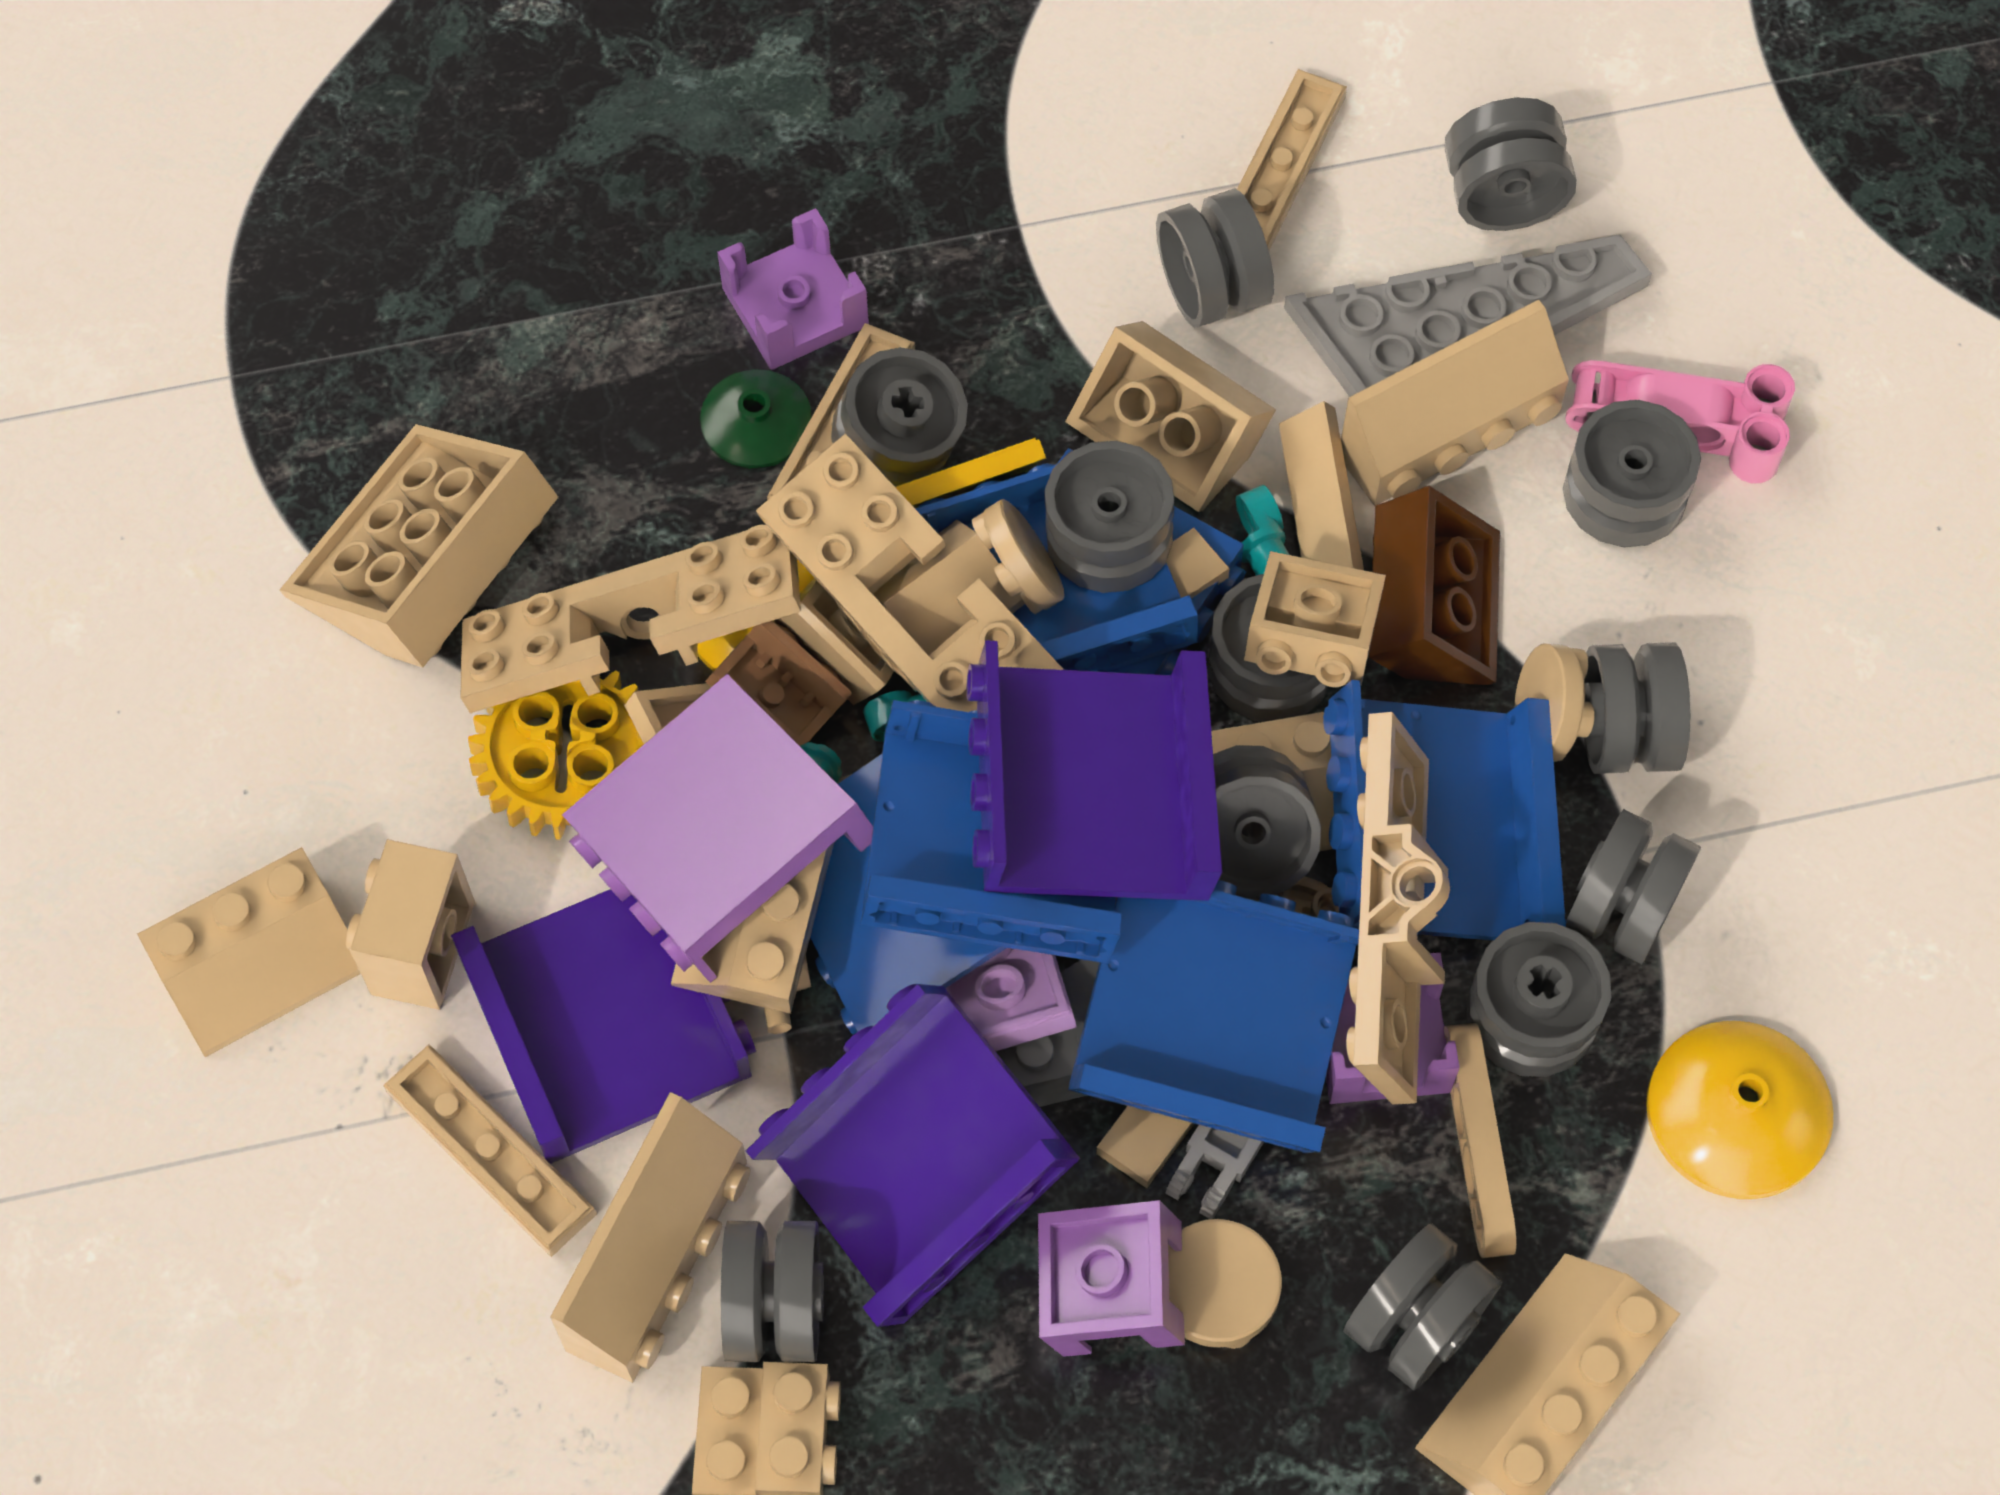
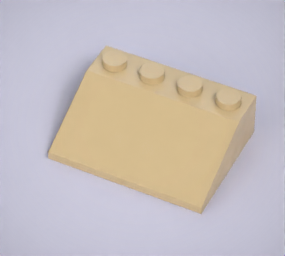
[279,424,558,668]

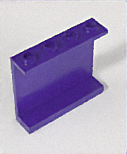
[966,640,1222,901]
[451,889,756,1164]
[745,984,1080,1327]

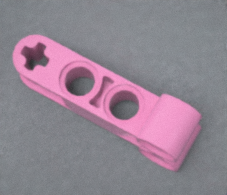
[1565,360,1795,483]

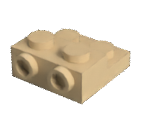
[1244,551,1386,687]
[692,1362,841,1495]

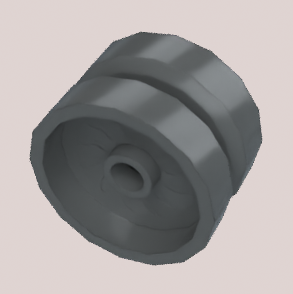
[1445,97,1577,231]
[1156,188,1274,328]
[831,347,968,487]
[1563,400,1701,548]
[1045,441,1174,593]
[1208,574,1330,722]
[1584,642,1691,774]
[1213,745,1321,899]
[1565,809,1701,965]
[1466,922,1611,1077]
[721,1221,824,1362]
[1343,1224,1503,1390]

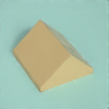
[873,520,1025,655]
[774,578,894,705]

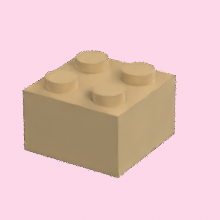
[346,839,475,1010]

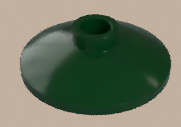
[700,369,812,468]

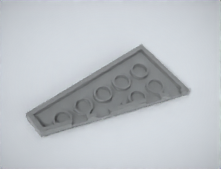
[1284,235,1652,397]

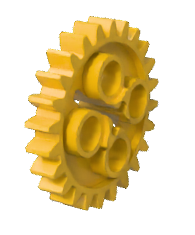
[468,670,644,840]

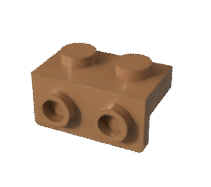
[705,621,851,746]

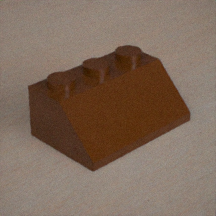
[1369,485,1500,685]

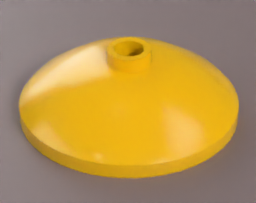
[1646,1021,1834,1199]

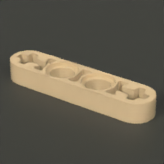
[1444,1023,1516,1258]

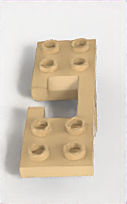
[756,434,1064,712]
[460,525,801,713]
[1346,712,1450,1104]

